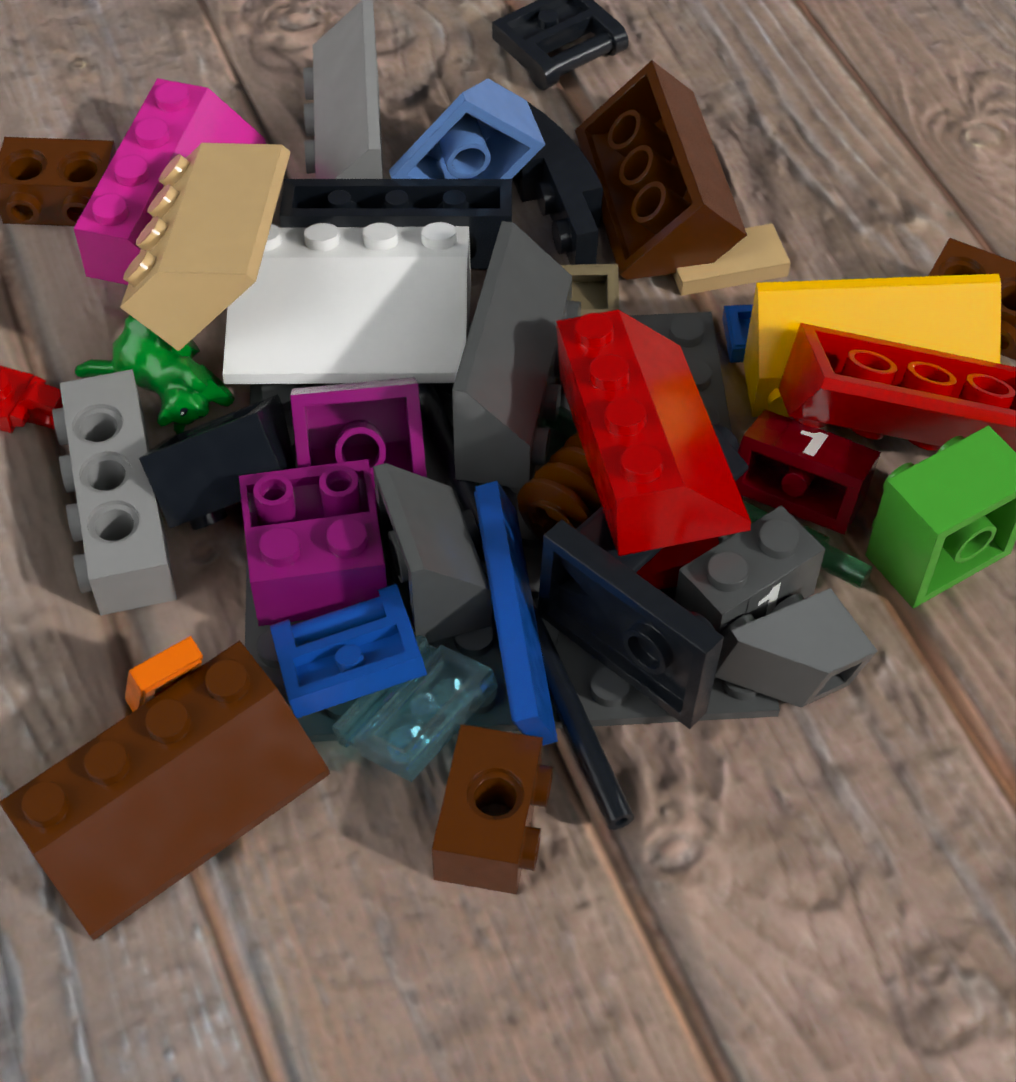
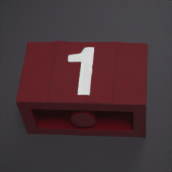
[735,409,881,535]

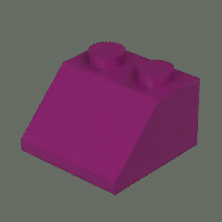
[290,377,427,511]

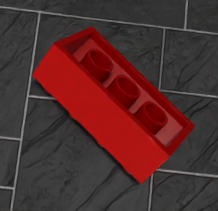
[556,309,751,556]
[778,323,1016,452]

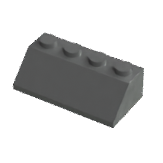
[452,221,581,488]

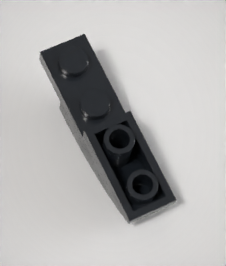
[512,102,603,265]

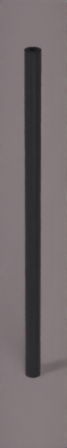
[418,383,634,830]

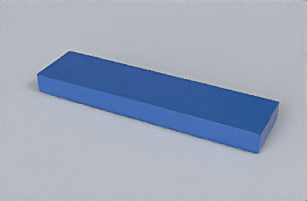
[474,480,558,746]

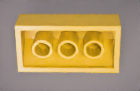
[743,274,1001,417]

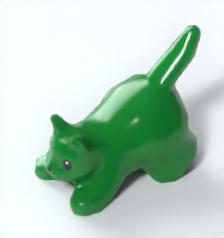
[74,315,235,434]

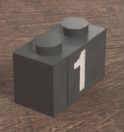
[675,505,825,634]

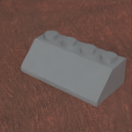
[303,0,384,179]

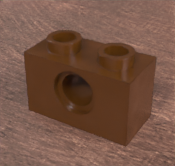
[432,724,553,895]

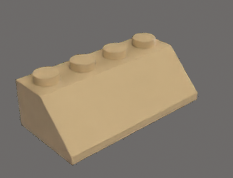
[120,143,291,351]

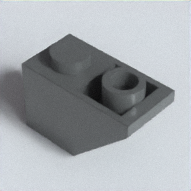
[715,588,877,708]

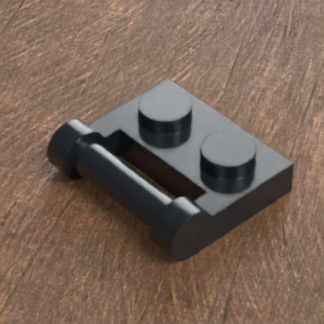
[492,0,629,90]

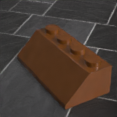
[575,60,747,280]
[0,640,330,940]

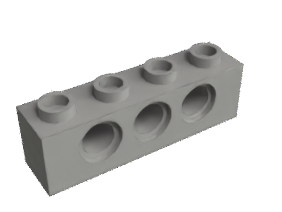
[52,369,177,616]

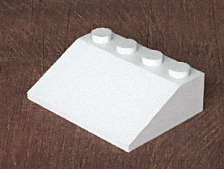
[223,222,471,384]

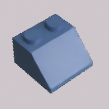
[388,78,546,179]

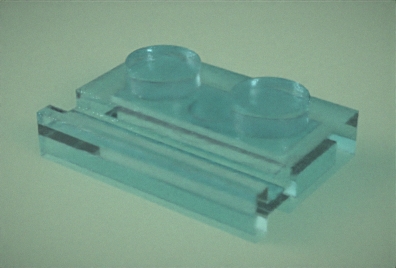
[332,635,498,782]

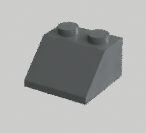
[373,463,492,646]

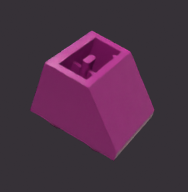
[239,459,387,626]

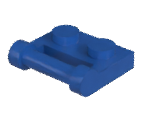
[270,583,428,718]

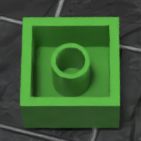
[865,425,1016,609]

